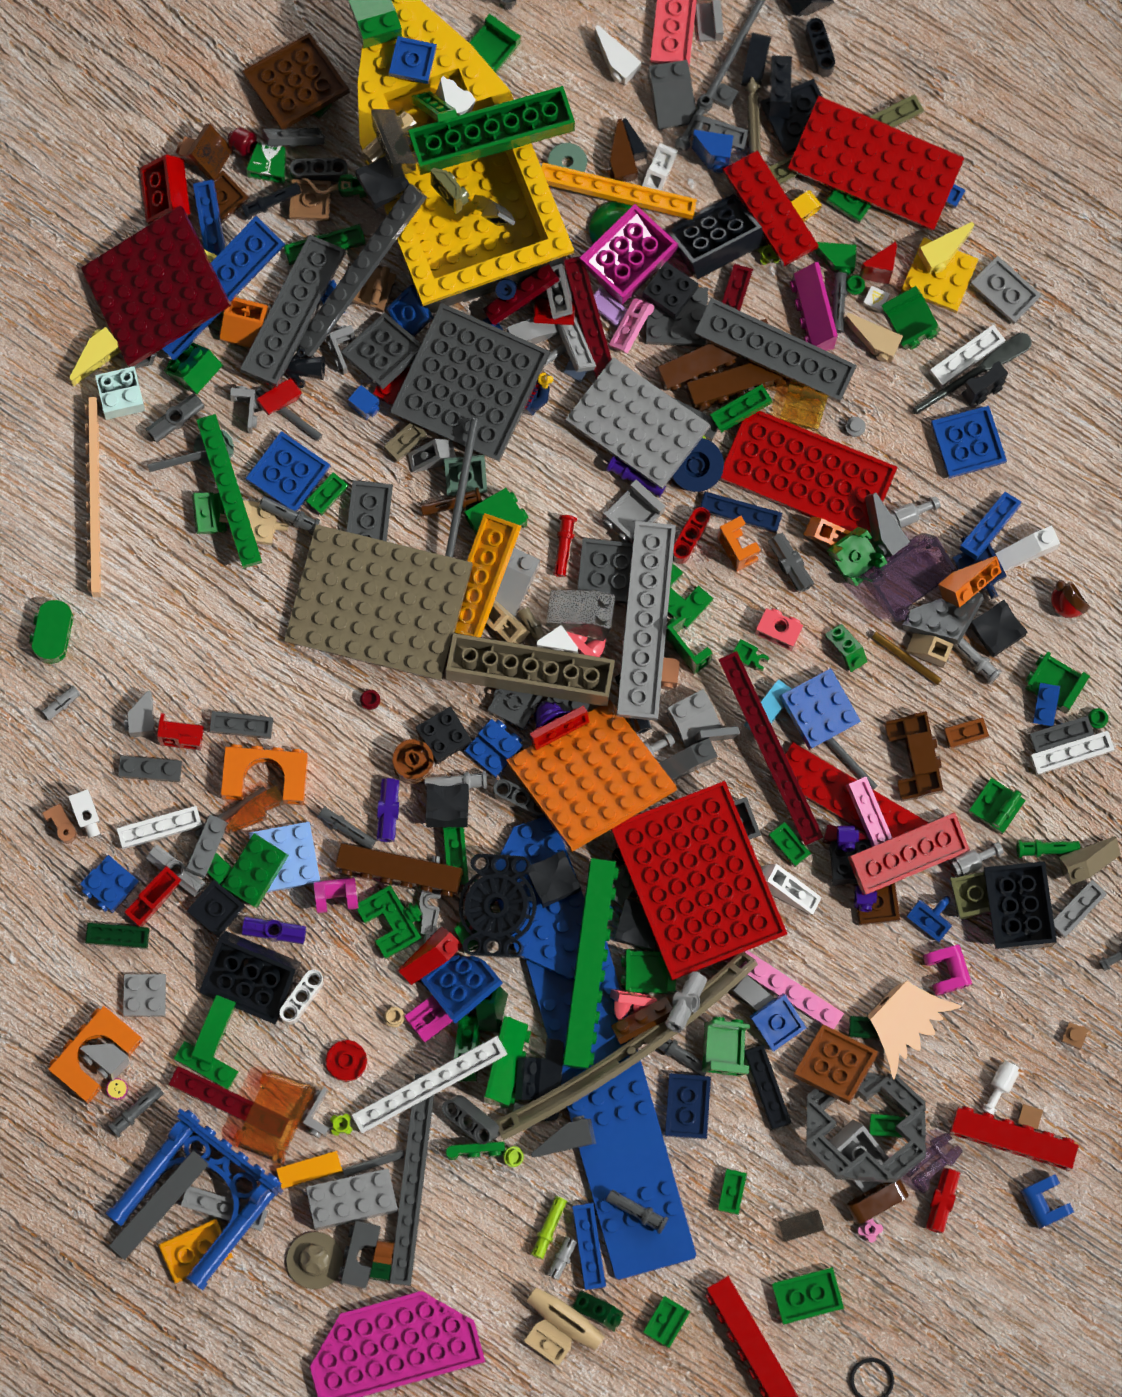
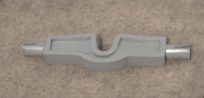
[419,856,441,944]

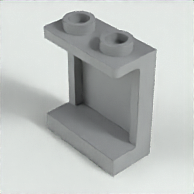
[602,480,666,543]

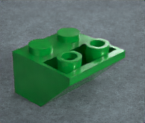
[163,342,223,394]

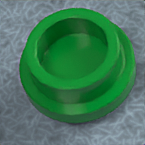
[846,275,865,295]
[1088,708,1108,729]
[405,902,423,922]

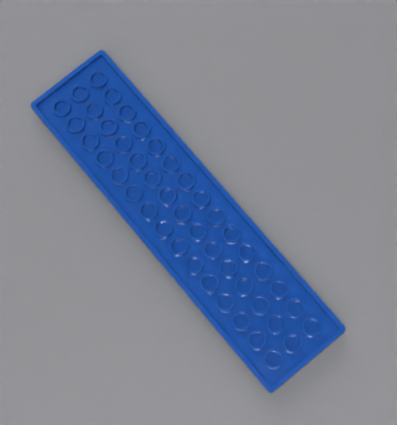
[526,941,696,1280]

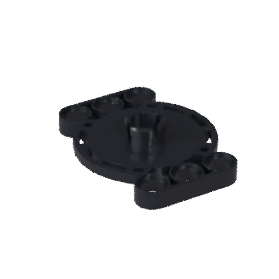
[459,854,537,959]

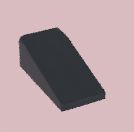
[622,118,648,161]

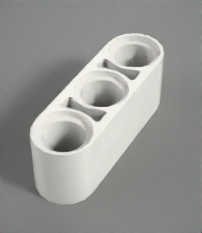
[280,970,324,1025]

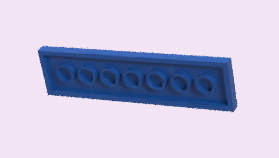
[162,216,285,360]

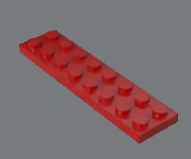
[772,742,929,838]

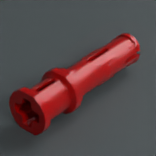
[553,515,577,577]

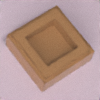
[1017,1104,1043,1131]

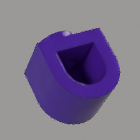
[837,826,859,852]
[854,885,877,912]

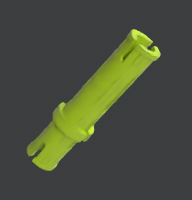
[531,1196,567,1260]

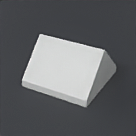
[537,625,578,654]

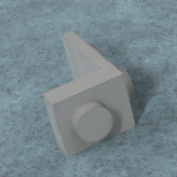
[327,325,355,374]
[230,386,259,433]
[302,1087,329,1138]

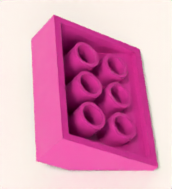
[580,204,678,305]

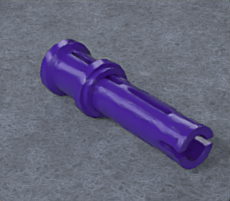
[606,456,666,497]

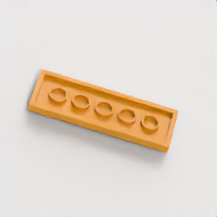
[455,513,522,638]

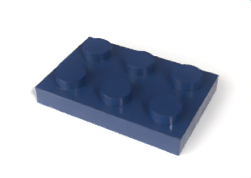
[665,1073,711,1140]

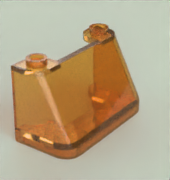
[233,1070,316,1167]

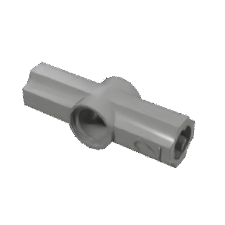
[146,845,206,897]
[665,971,707,1033]

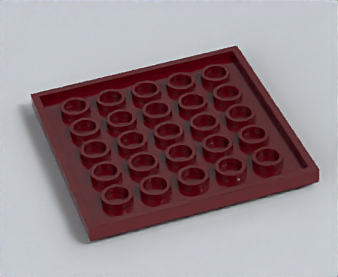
[81,206,232,367]

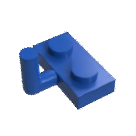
[907,896,953,942]

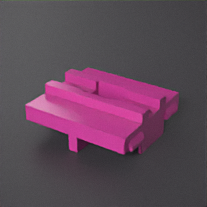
[404,995,453,1043]

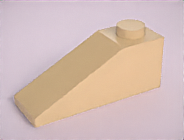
[845,312,903,363]

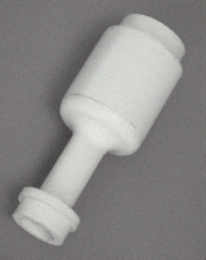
[982,1060,1019,1115]

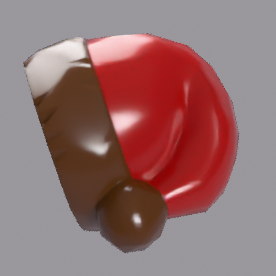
[1051,580,1091,618]

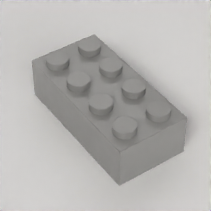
[306,1168,398,1231]

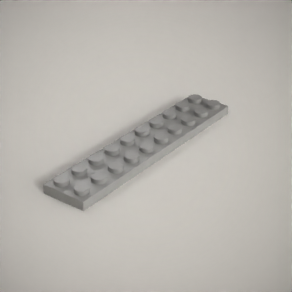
[616,521,676,721]

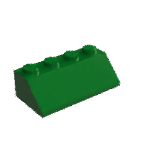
[484,1016,531,1108]

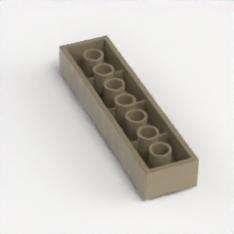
[446,633,615,707]

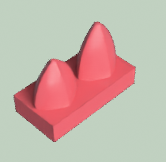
[567,626,606,657]
[610,989,657,1021]

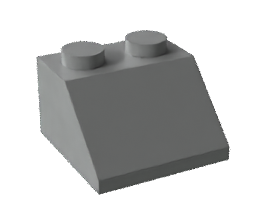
[666,689,722,748]

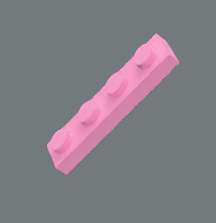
[846,777,892,846]

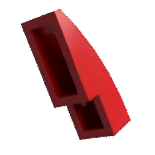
[125,866,182,927]

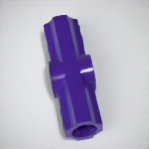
[377,778,400,842]
[242,917,307,945]

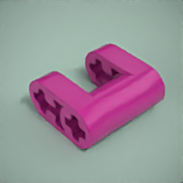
[314,877,358,914]
[923,945,972,996]

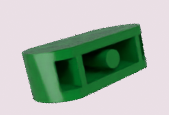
[29,600,74,664]

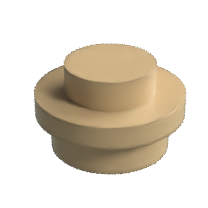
[384,1007,405,1028]

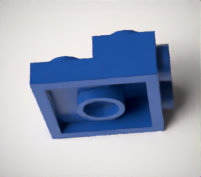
[465,719,523,779]
[80,855,140,913]

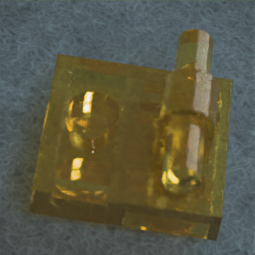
[780,382,828,432]

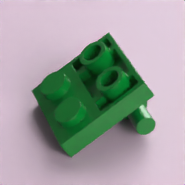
[968,777,1026,835]

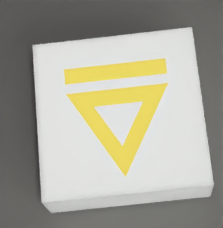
[863,286,890,313]

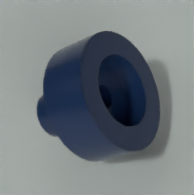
[496,279,517,300]

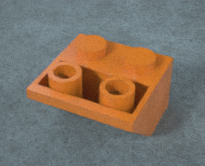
[220,297,269,348]

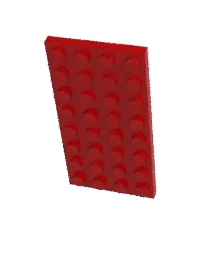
[788,96,965,231]
[719,411,898,533]

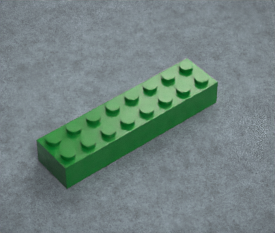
[408,86,575,175]

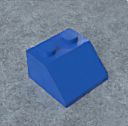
[692,130,734,173]

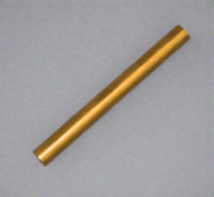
[872,631,942,685]

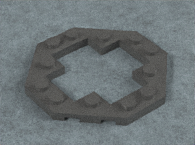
[806,1072,926,1183]

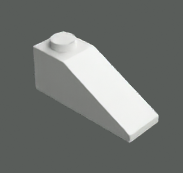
[594,25,641,86]
[995,526,1060,571]
[761,864,822,915]

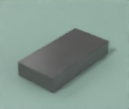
[694,726,740,743]

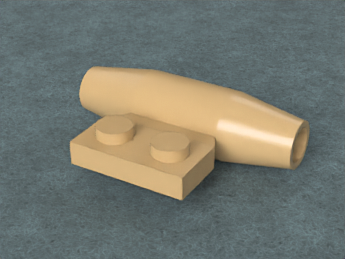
[524,1287,605,1366]

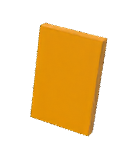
[158,1219,233,1284]

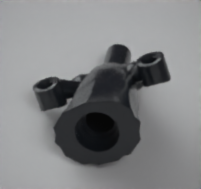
[285,348,325,388]

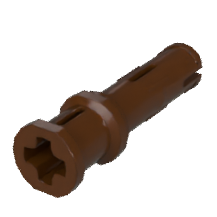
[420,487,482,516]

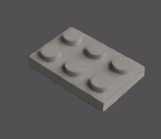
[970,256,1041,324]

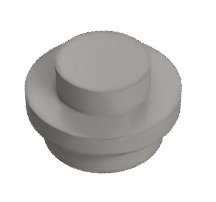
[845,417,866,437]

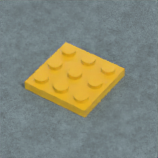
[901,237,978,314]

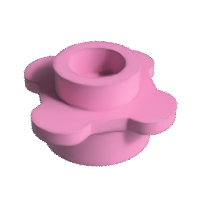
[858,1218,883,1243]

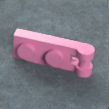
[609,298,654,354]

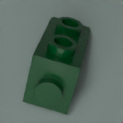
[572,1290,624,1332]

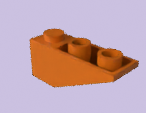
[938,556,1001,608]

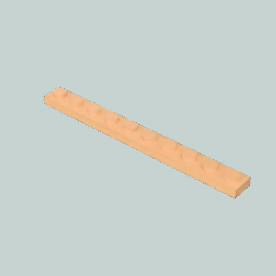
[85,397,101,598]

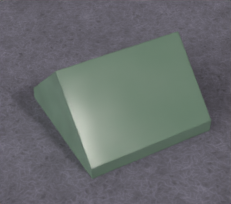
[444,455,487,496]

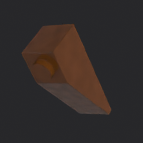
[607,118,638,182]

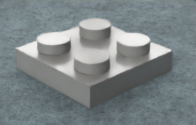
[123,974,166,1017]

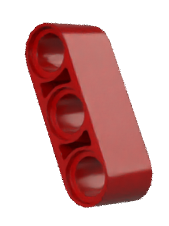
[673,507,710,564]

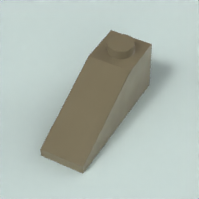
[1059,836,1121,885]

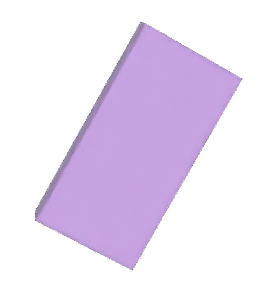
[594,287,627,328]

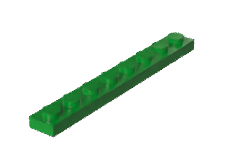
[197,414,263,569]

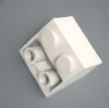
[435,76,476,116]

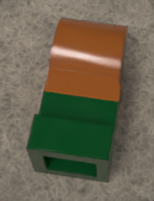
[369,1240,395,1282]

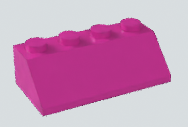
[790,262,838,351]

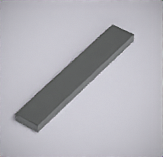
[109,1150,209,1260]

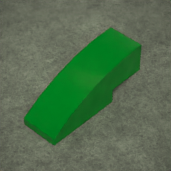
[191,995,236,1065]

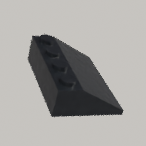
[665,194,766,280]
[984,861,1057,949]
[199,931,302,1024]

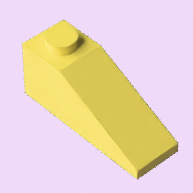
[918,222,974,274]
[69,327,121,387]

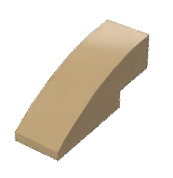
[486,600,530,644]

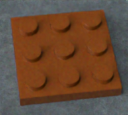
[794,1024,878,1105]

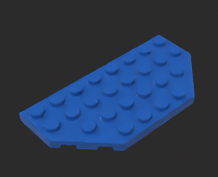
[496,816,610,980]

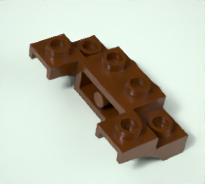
[885,711,943,802]

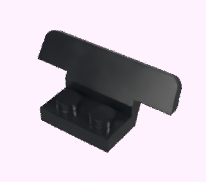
[515,1038,564,1121]

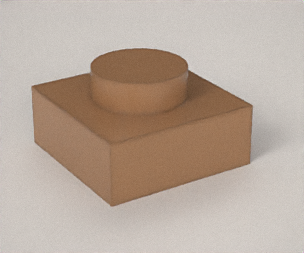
[1061,1022,1089,1050]

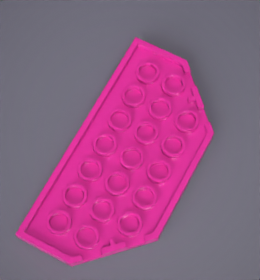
[310,1291,485,1397]

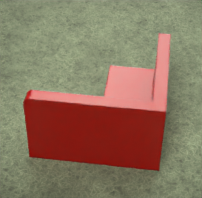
[157,713,204,750]

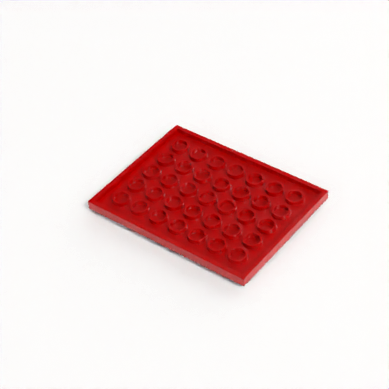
[611,781,788,980]

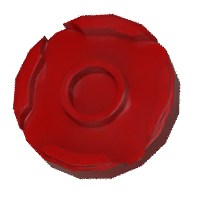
[326,1040,367,1082]

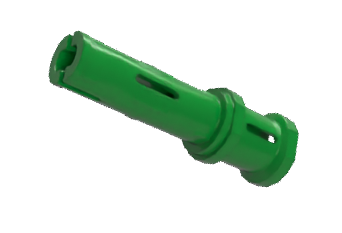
[1016,839,1080,858]

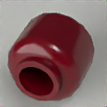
[227,127,258,156]

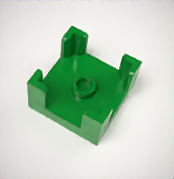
[827,527,888,586]

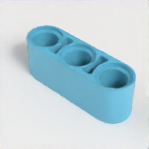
[744,680,792,730]

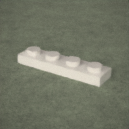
[930,325,1005,387]
[1030,731,1115,775]
[117,806,202,849]

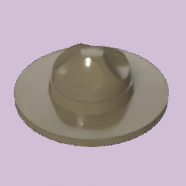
[286,1232,343,1289]

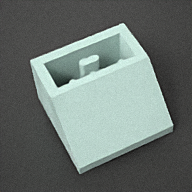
[95,366,145,420]

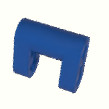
[1020,1174,1074,1229]

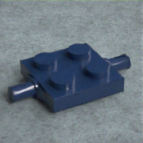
[952,535,1007,600]

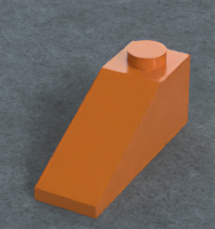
[804,517,871,547]

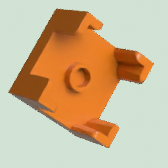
[717,516,761,572]

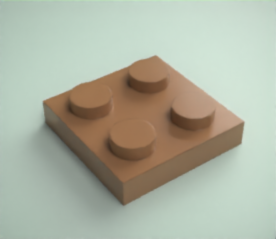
[289,179,331,221]

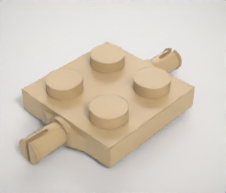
[219,500,289,546]

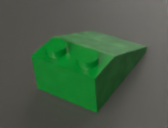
[348,0,402,48]

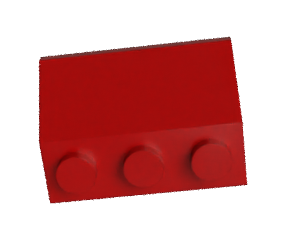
[140,154,190,224]

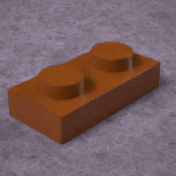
[943,717,989,749]

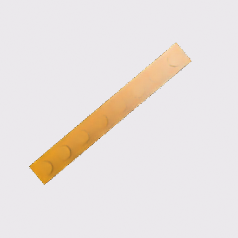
[541,163,697,220]

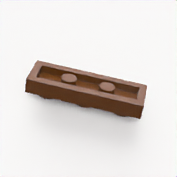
[611,997,673,1044]

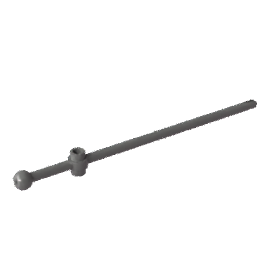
[675,0,766,152]
[445,417,478,558]

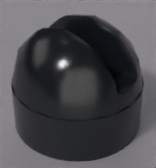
[611,848,624,866]

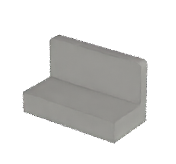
[696,0,724,42]

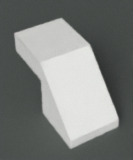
[642,144,678,191]

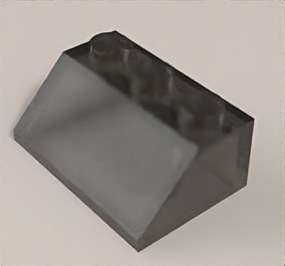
[371,109,418,179]

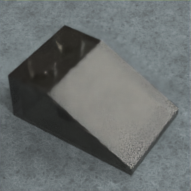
[545,590,615,641]

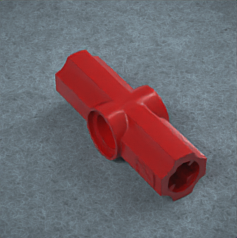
[926,1168,960,1234]

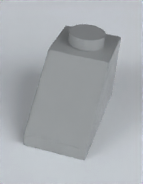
[408,439,456,473]
[124,691,155,737]

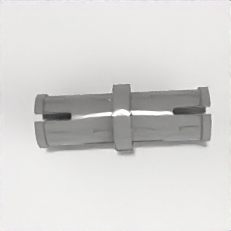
[41,685,81,721]
[547,1237,578,1281]

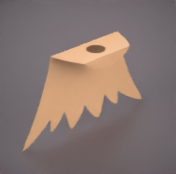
[868,981,961,1079]

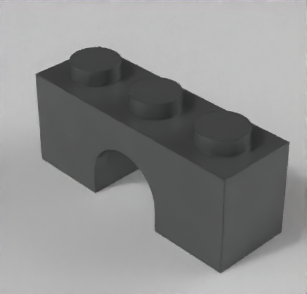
[338,1221,381,1290]

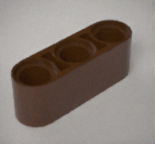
[847,1179,909,1224]

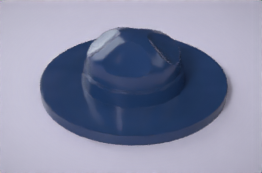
[672,438,724,492]

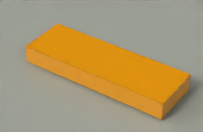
[276,1151,343,1190]

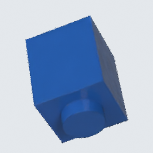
[348,385,380,420]

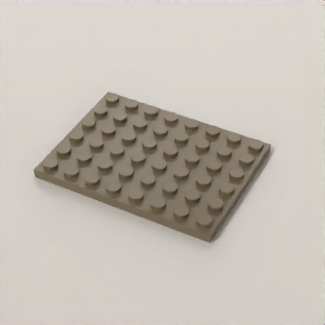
[284,524,473,681]

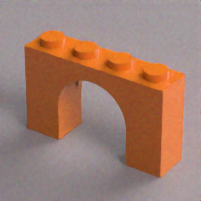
[221,744,308,805]
[48,1006,143,1104]

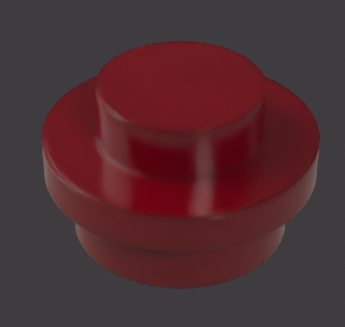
[360,690,380,710]

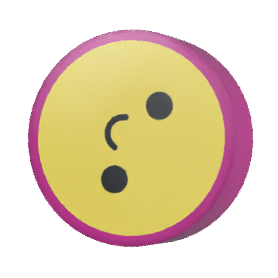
[107,1078,128,1100]

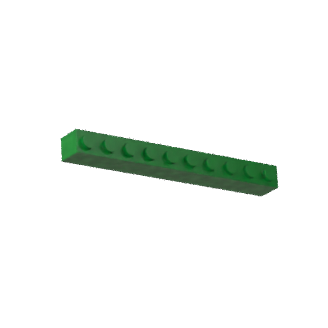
[562,858,619,1070]

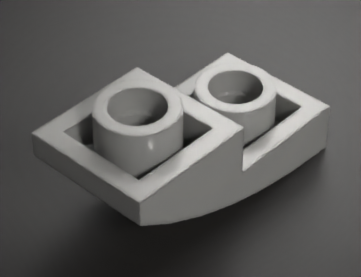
[732,975,775,1011]

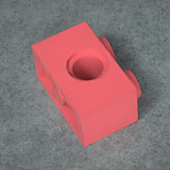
[755,608,803,651]

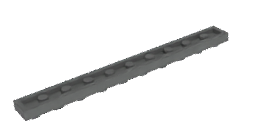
[298,184,427,357]
[390,1074,434,1286]

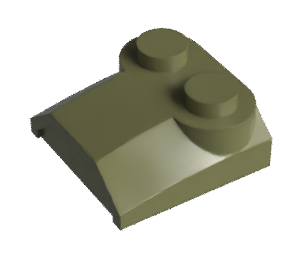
[430,168,469,214]
[950,872,990,919]

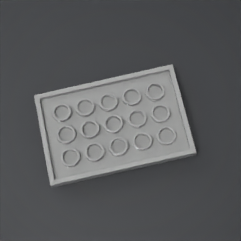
[565,357,711,489]

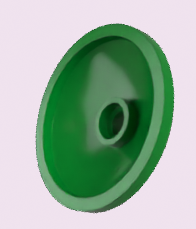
[589,201,632,244]

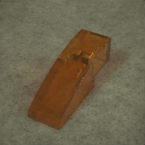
[226,786,284,834]

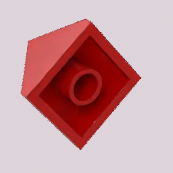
[859,242,897,284]

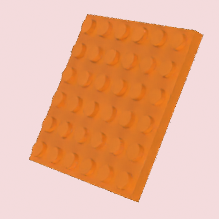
[506,700,677,852]

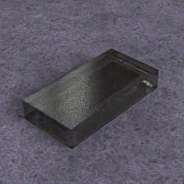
[778,1210,825,1243]

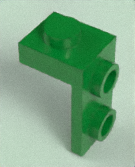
[825,624,868,672]

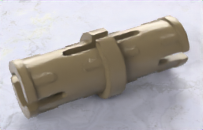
[518,607,545,643]

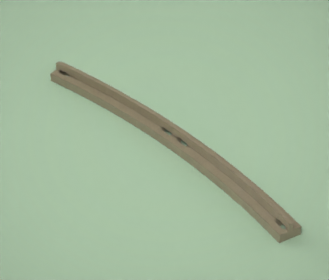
[495,952,758,1141]

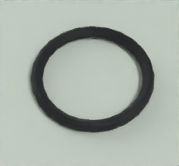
[850,1358,894,1397]

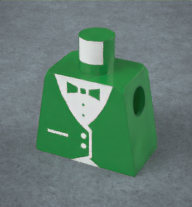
[247,142,286,184]

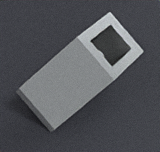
[80,1043,130,1081]

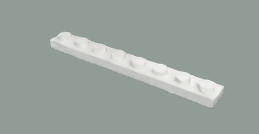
[352,1036,507,1133]

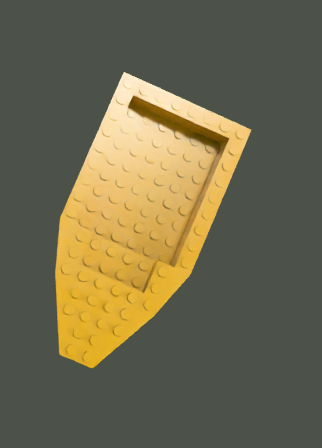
[358,0,574,313]

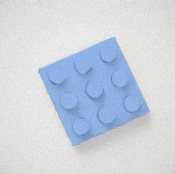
[249,822,320,893]

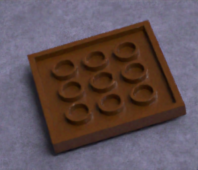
[242,33,350,130]

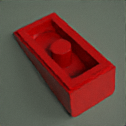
[256,378,302,415]

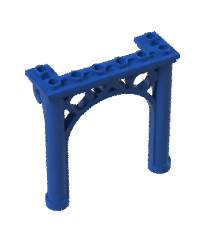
[105,1108,284,1291]

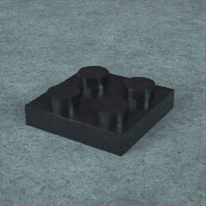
[187,880,245,938]

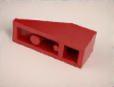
[397,927,463,985]

